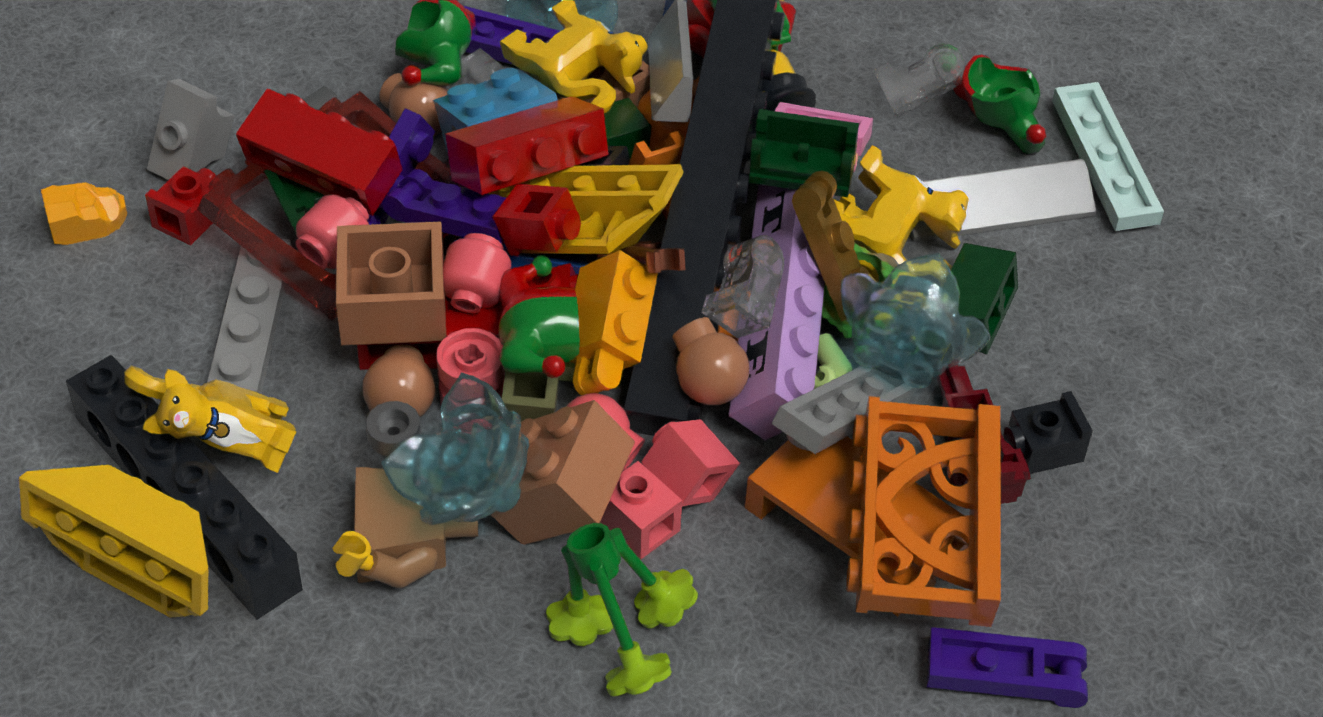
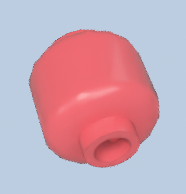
[296,195,369,269]
[443,233,511,313]

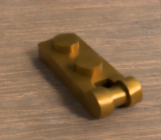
[792,171,874,321]

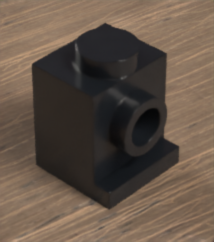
[1004,391,1093,474]

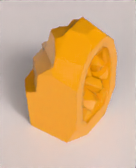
[41,182,127,245]

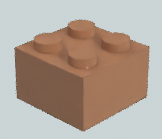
[336,222,446,345]
[480,400,635,545]

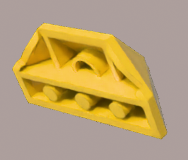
[489,164,684,254]
[19,465,208,618]

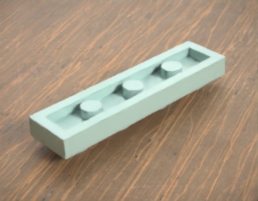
[1052,82,1164,231]

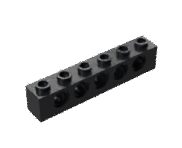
[66,354,303,620]

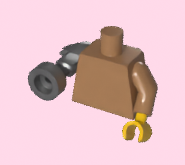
[333,401,478,588]

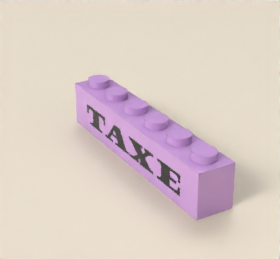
[729,184,834,440]

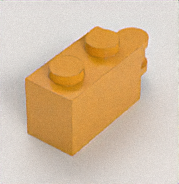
[570,250,658,395]

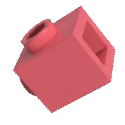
[641,419,740,506]
[600,461,682,560]

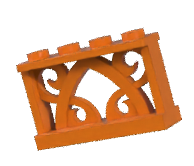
[846,396,1001,627]

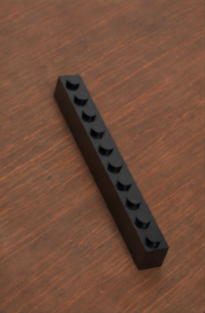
[624,0,785,436]

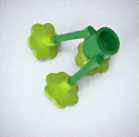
[546,523,698,696]

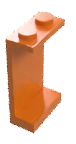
[745,436,967,617]

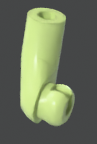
[814,333,853,389]

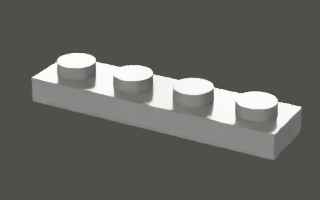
[207,237,294,394]
[772,358,918,454]

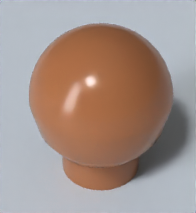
[380,73,448,137]
[672,317,750,405]
[362,344,435,417]

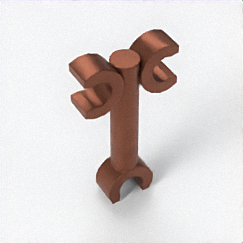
[585,241,686,273]

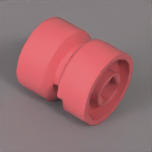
[437,328,505,425]

